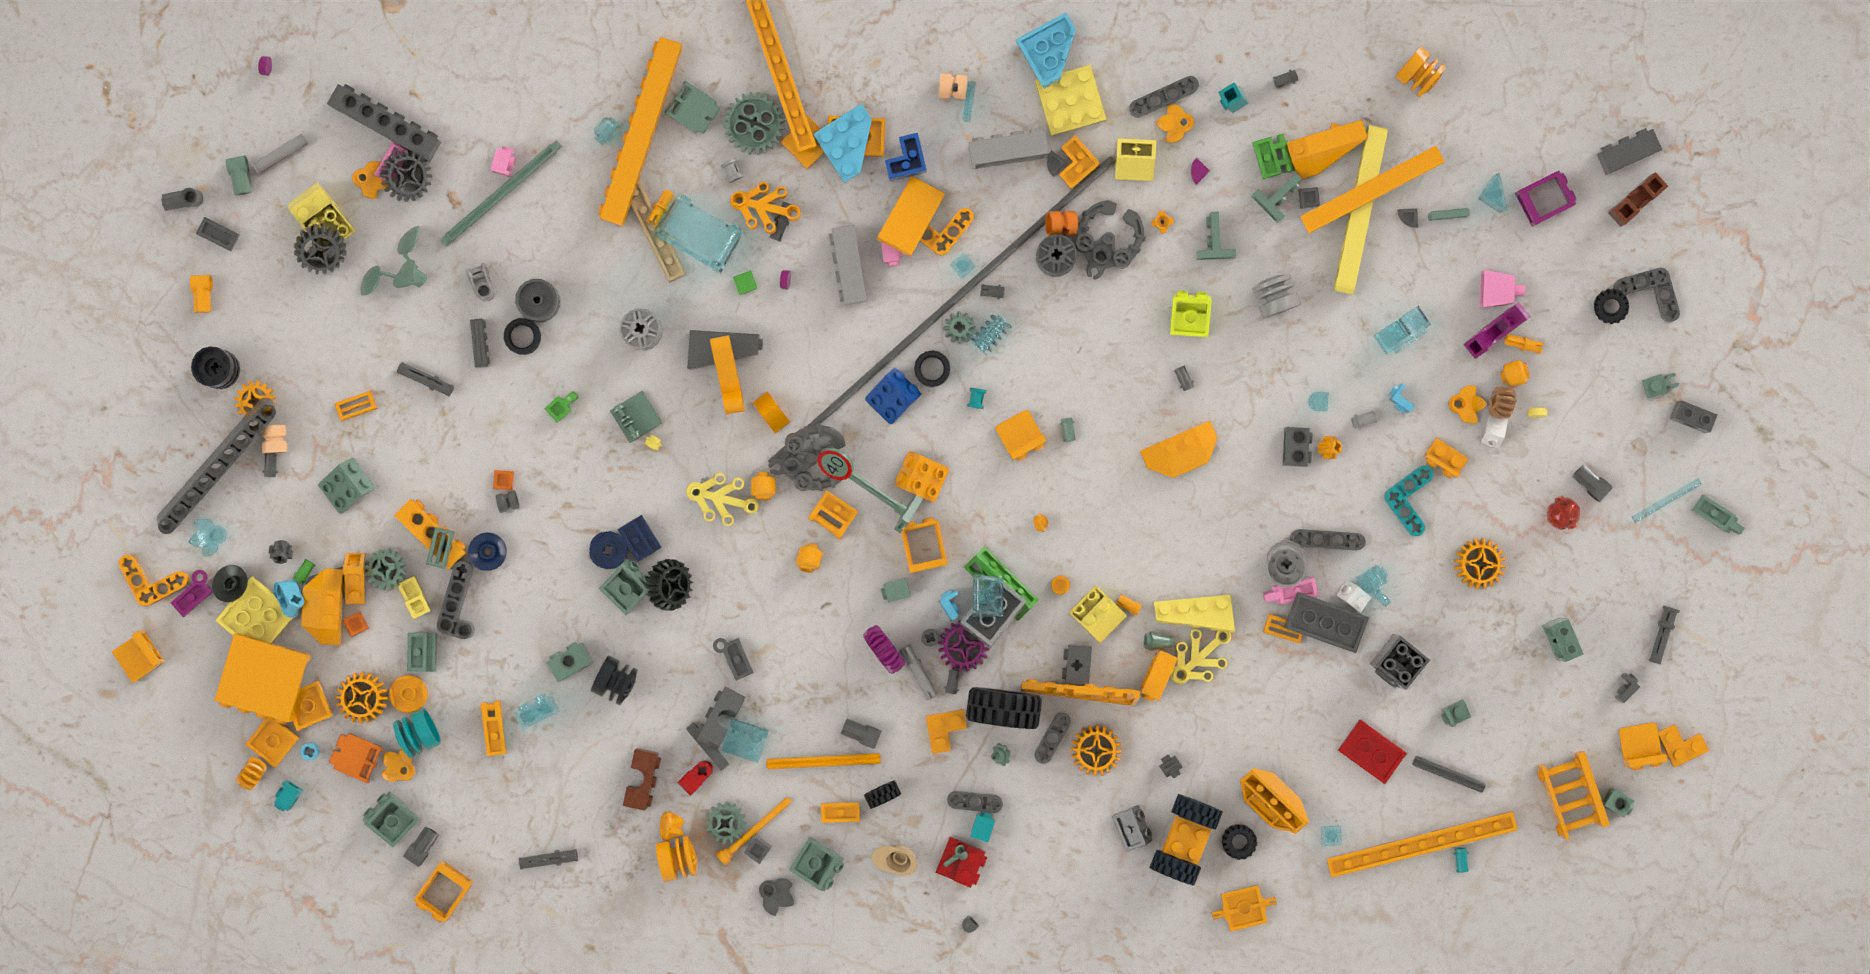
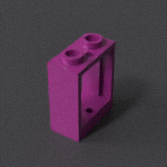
[1515,170,1577,227]

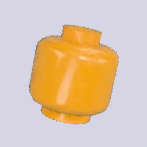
[1500,360,1530,387]
[751,472,776,500]
[796,543,823,573]

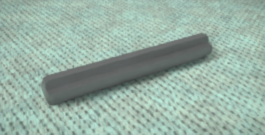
[1412,756,1486,793]

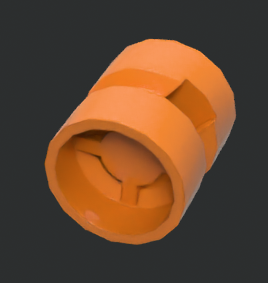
[1045,211,1078,236]

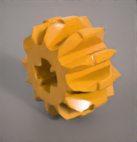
[236,756,267,791]

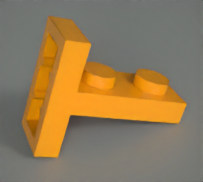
[343,553,365,604]

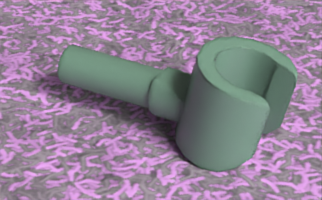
[944,845,968,867]

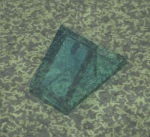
[1478,173,1507,213]

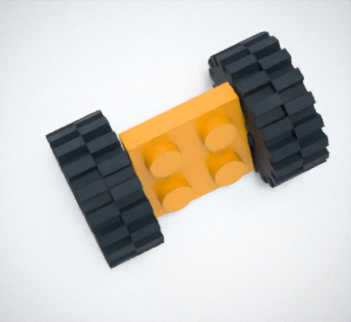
[1149,794,1223,886]

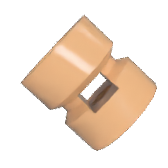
[939,73,968,100]
[261,425,287,454]

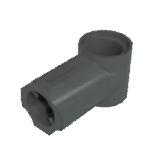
[161,188,203,211]
[1572,464,1613,502]
[841,719,882,749]
[403,826,439,867]

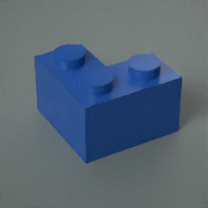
[885,133,927,181]

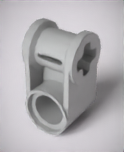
[466,263,495,301]

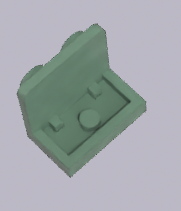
[318,458,375,514]

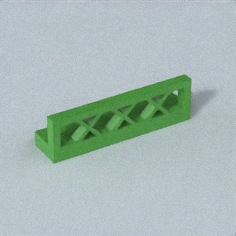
[964,546,1038,621]

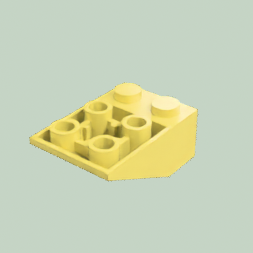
[287,181,355,251]

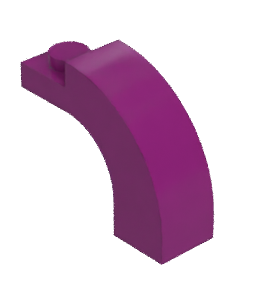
[1463,302,1531,359]

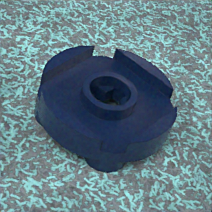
[589,531,628,569]

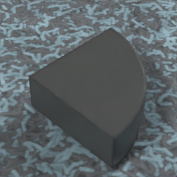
[1047,150,1066,177]
[1397,208,1418,228]

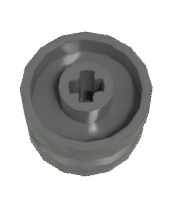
[515,279,560,322]

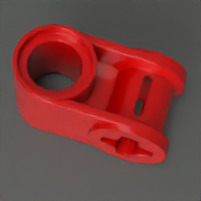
[677,760,713,796]

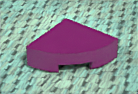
[1191,157,1210,185]

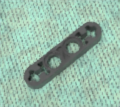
[1129,76,1199,118]
[1290,529,1366,550]

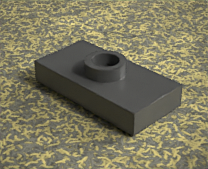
[196,217,240,251]

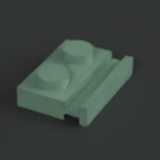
[407,633,437,672]

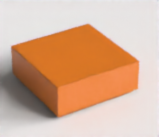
[493,470,514,491]
[343,611,369,637]

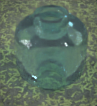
[593,117,622,145]

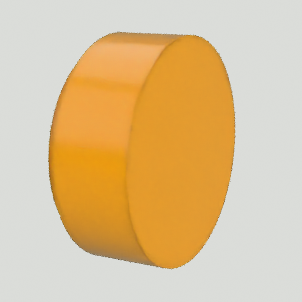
[1051,576,1070,595]

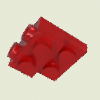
[935,837,987,888]

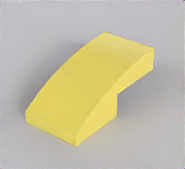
[398,575,431,619]

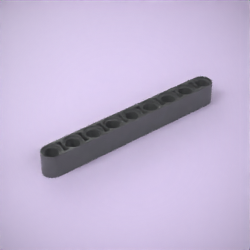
[157,398,276,534]

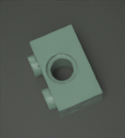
[546,642,593,682]

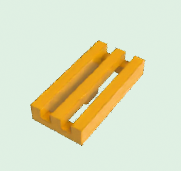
[334,390,378,421]
[1263,614,1303,643]

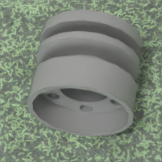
[1252,274,1301,319]
[620,308,663,351]
[1266,540,1307,587]

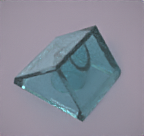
[973,574,1003,617]

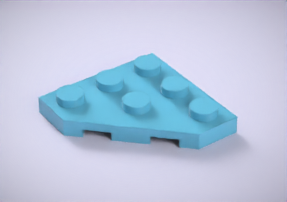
[1016,13,1076,89]
[813,104,872,183]

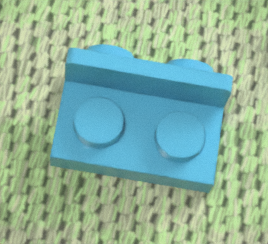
[939,590,959,621]

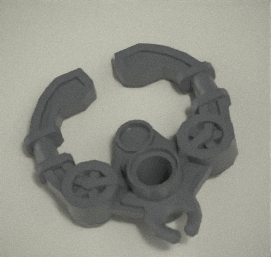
[1075,200,1146,280]
[768,423,849,491]

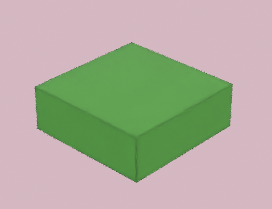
[733,270,758,295]

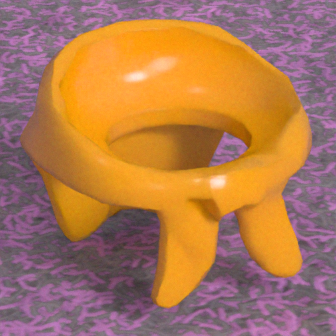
[660,811,684,841]

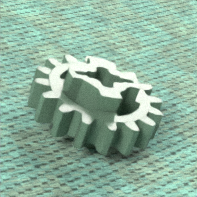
[364,549,407,590]
[705,801,747,844]

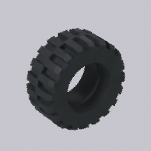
[966,687,1042,729]

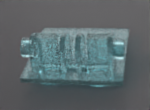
[722,718,769,763]

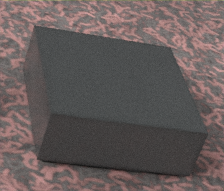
[1298,187,1320,209]

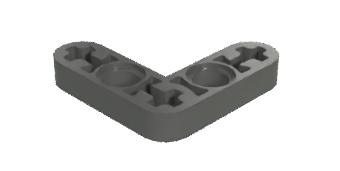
[1613,268,1680,322]

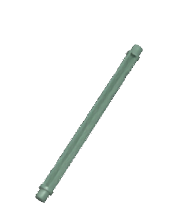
[440,140,562,246]

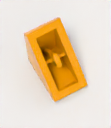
[752,391,790,433]

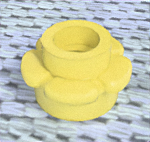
[644,435,662,451]

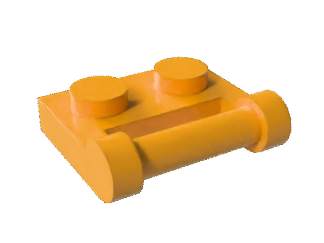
[808,490,859,540]

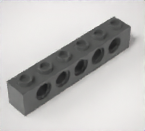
[327,84,441,162]

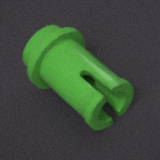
[293,559,315,584]

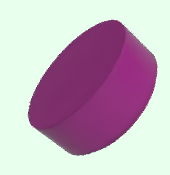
[258,56,272,76]
[780,270,791,290]

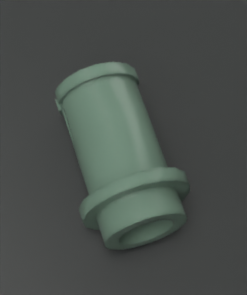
[1060,418,1076,442]

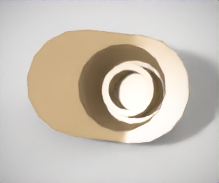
[872,845,917,876]

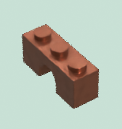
[1608,172,1668,227]
[623,748,661,811]

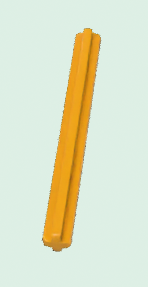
[766,753,881,770]

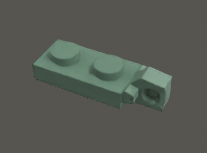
[1692,495,1745,535]

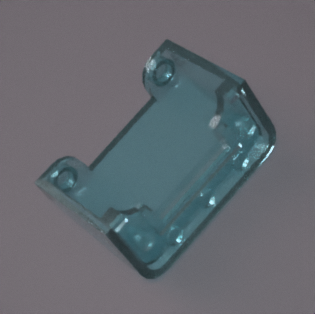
[654,194,743,274]

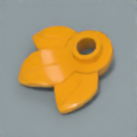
[1156,104,1194,143]
[352,161,388,199]
[1448,385,1487,424]
[381,748,415,782]

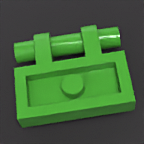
[1252,134,1294,179]

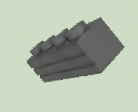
[470,318,490,368]

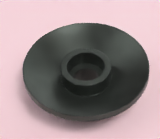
[212,565,248,602]

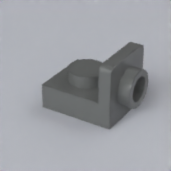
[1615,673,1640,703]

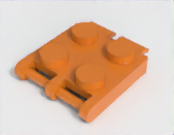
[329,733,384,784]

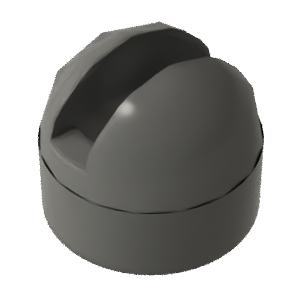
[962,916,979,933]

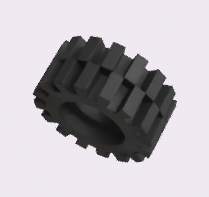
[1594,288,1629,324]
[864,780,901,809]
[1221,824,1258,860]

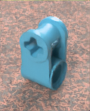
[273,580,304,618]

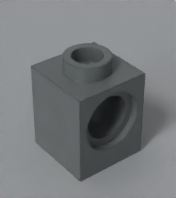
[744,835,772,864]

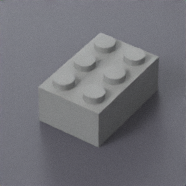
[960,577,1027,649]

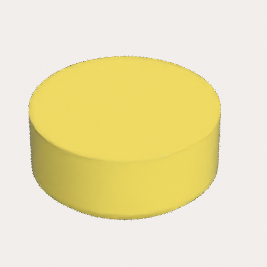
[1528,408,1547,418]

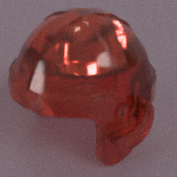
[1547,495,1580,530]

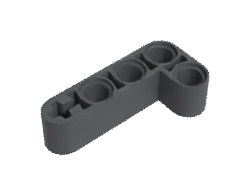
[436,561,475,639]

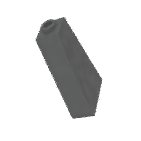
[687,330,763,370]

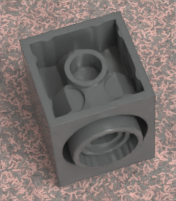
[1370,634,1430,690]

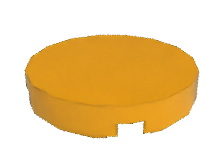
[389,675,428,713]

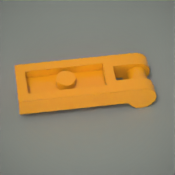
[481,700,507,756]

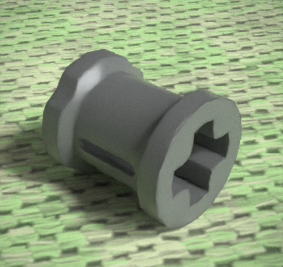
[922,629,939,647]

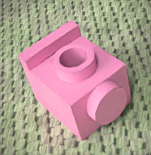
[491,146,516,177]
[881,242,902,267]

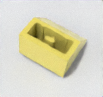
[1115,138,1156,181]
[1069,585,1127,643]

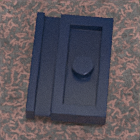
[618,515,662,562]

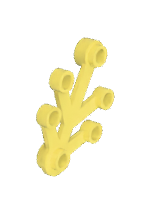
[686,472,759,526]
[1171,629,1231,684]

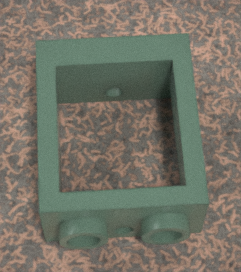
[1542,618,1584,662]

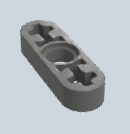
[1034,712,1071,764]
[686,722,729,771]
[947,791,1003,813]

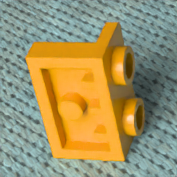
[1423,438,1468,479]

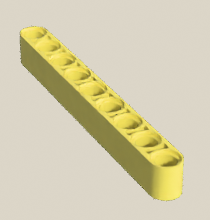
[1334,125,1388,295]

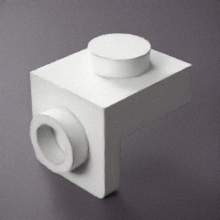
[1481,414,1508,448]
[1337,580,1372,613]

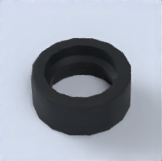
[503,318,541,355]
[914,350,950,387]

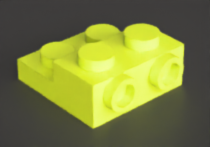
[1170,290,1212,337]

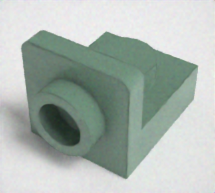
[1441,699,1471,727]

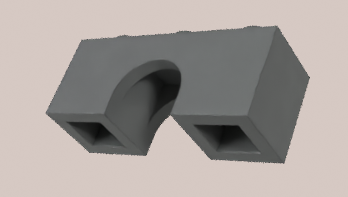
[696,686,745,751]

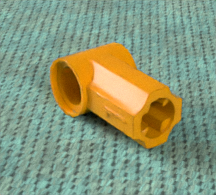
[190,275,213,313]

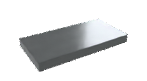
[1284,592,1369,653]

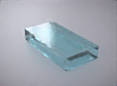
[963,81,976,122]

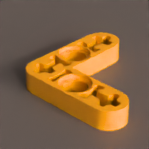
[920,208,974,256]
[119,555,190,606]

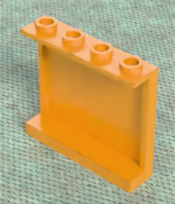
[214,633,312,725]

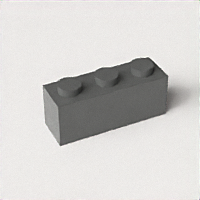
[1597,128,1662,175]

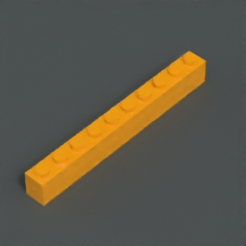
[598,37,683,227]

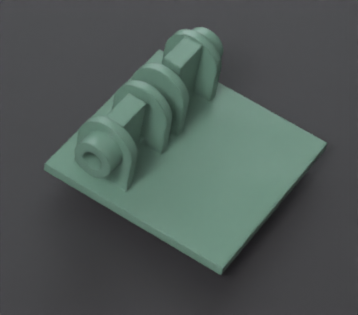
[610,391,662,443]

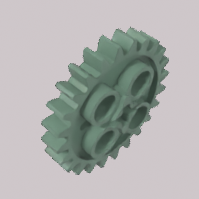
[723,92,785,155]

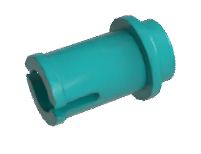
[1453,848,1469,873]

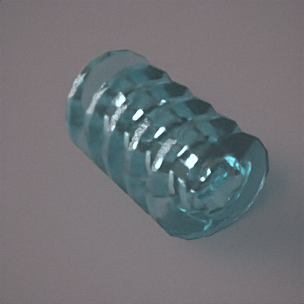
[970,314,1012,356]

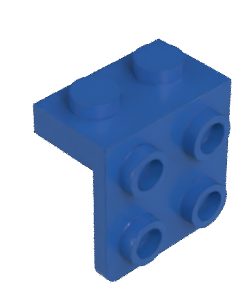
[865,367,922,424]

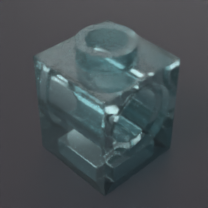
[1356,565,1388,594]

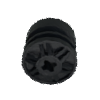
[191,346,240,390]
[591,655,638,705]

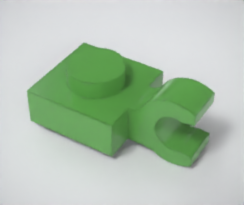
[544,391,579,423]

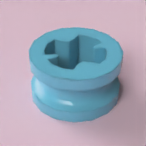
[300,743,320,760]

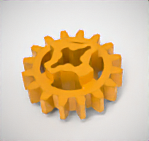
[234,381,277,422]

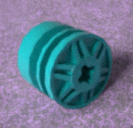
[393,708,441,758]

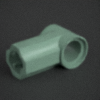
[226,155,252,196]

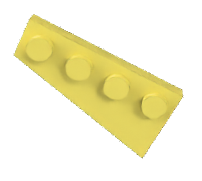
[1154,595,1235,633]

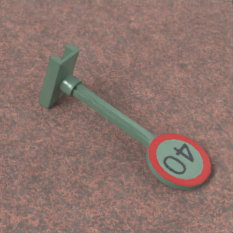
[817,448,923,533]

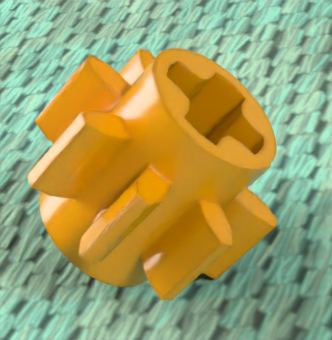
[1318,436,1342,460]

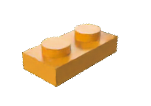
[821,802,860,823]

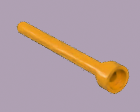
[716,798,791,866]

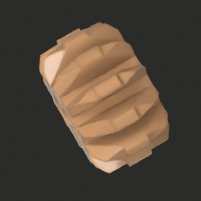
[1489,386,1517,419]

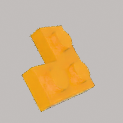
[1059,135,1100,189]
[926,709,967,754]
[1658,724,1709,767]

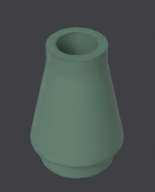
[1144,632,1173,651]

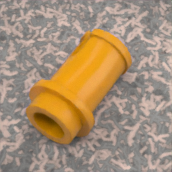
[1116,594,1142,616]

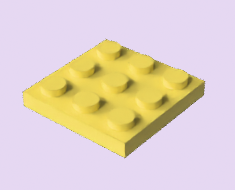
[1035,65,1106,136]
[215,576,294,643]

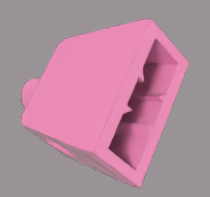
[1480,270,1525,308]

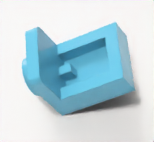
[1389,383,1415,414]

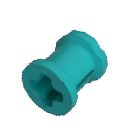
[967,387,987,409]

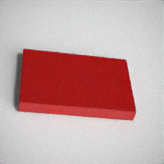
[1337,719,1407,784]

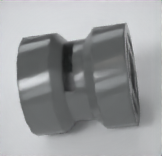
[496,490,519,513]

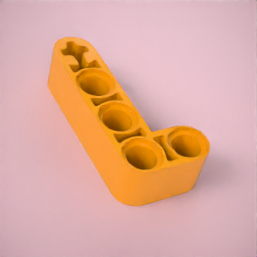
[710,335,745,415]

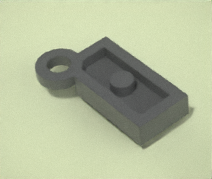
[713,638,754,681]

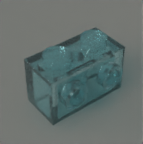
[514,693,560,730]

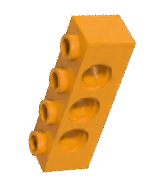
[394,499,467,569]

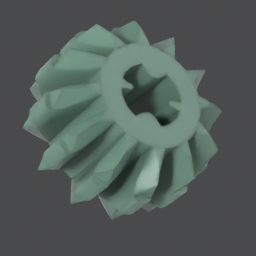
[943,311,976,344]

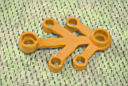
[730,182,801,234]

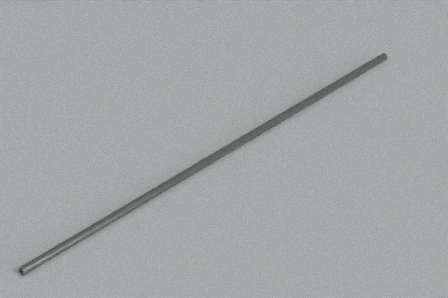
[768,156,1115,466]

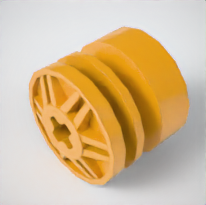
[1395,46,1446,98]
[656,836,697,883]

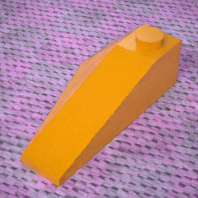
[1287,120,1368,180]

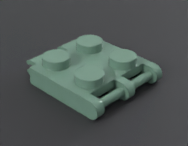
[664,81,720,134]

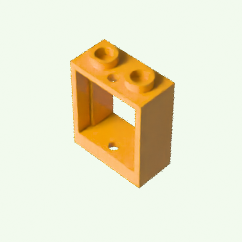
[901,517,948,573]
[1139,649,1178,702]
[413,861,474,923]

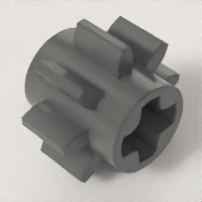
[268,540,293,564]
[1159,755,1183,779]

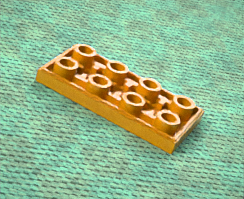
[877,176,945,257]

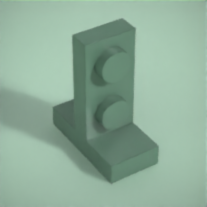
[1251,173,1302,223]
[1196,211,1236,260]

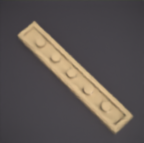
[631,180,686,283]

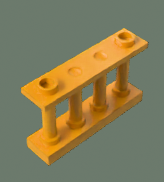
[1537,751,1610,840]

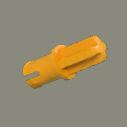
[647,190,674,227]
[1504,334,1544,354]

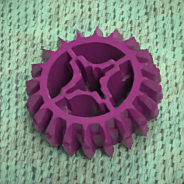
[938,620,989,672]
[863,625,905,674]

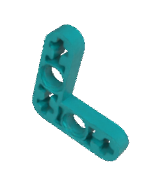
[1384,466,1434,536]

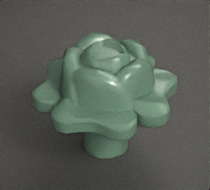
[991,743,1011,766]

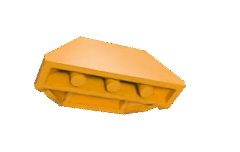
[1140,421,1218,478]
[301,568,344,646]
[1240,768,1309,834]

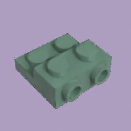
[599,559,649,615]
[363,791,419,847]
[789,837,844,891]

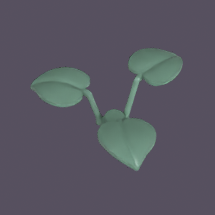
[361,226,427,296]

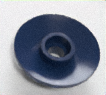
[468,532,507,571]

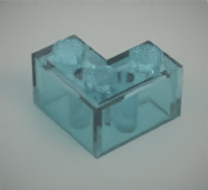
[1374,305,1431,355]

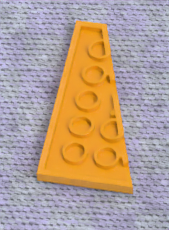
[1020,679,1140,706]

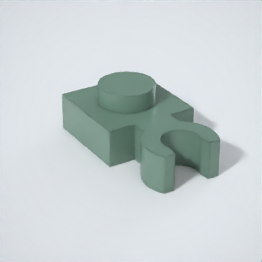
[1642,373,1679,398]

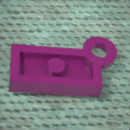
[170,570,213,617]

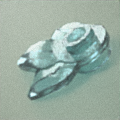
[189,519,227,556]

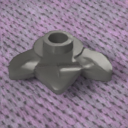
[759,878,794,916]

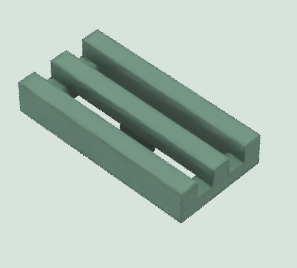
[1428,208,1470,221]
[426,527,455,569]

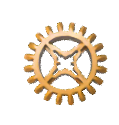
[1454,538,1506,590]
[335,672,388,724]
[1070,724,1122,777]

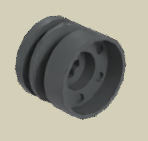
[1036,235,1077,277]

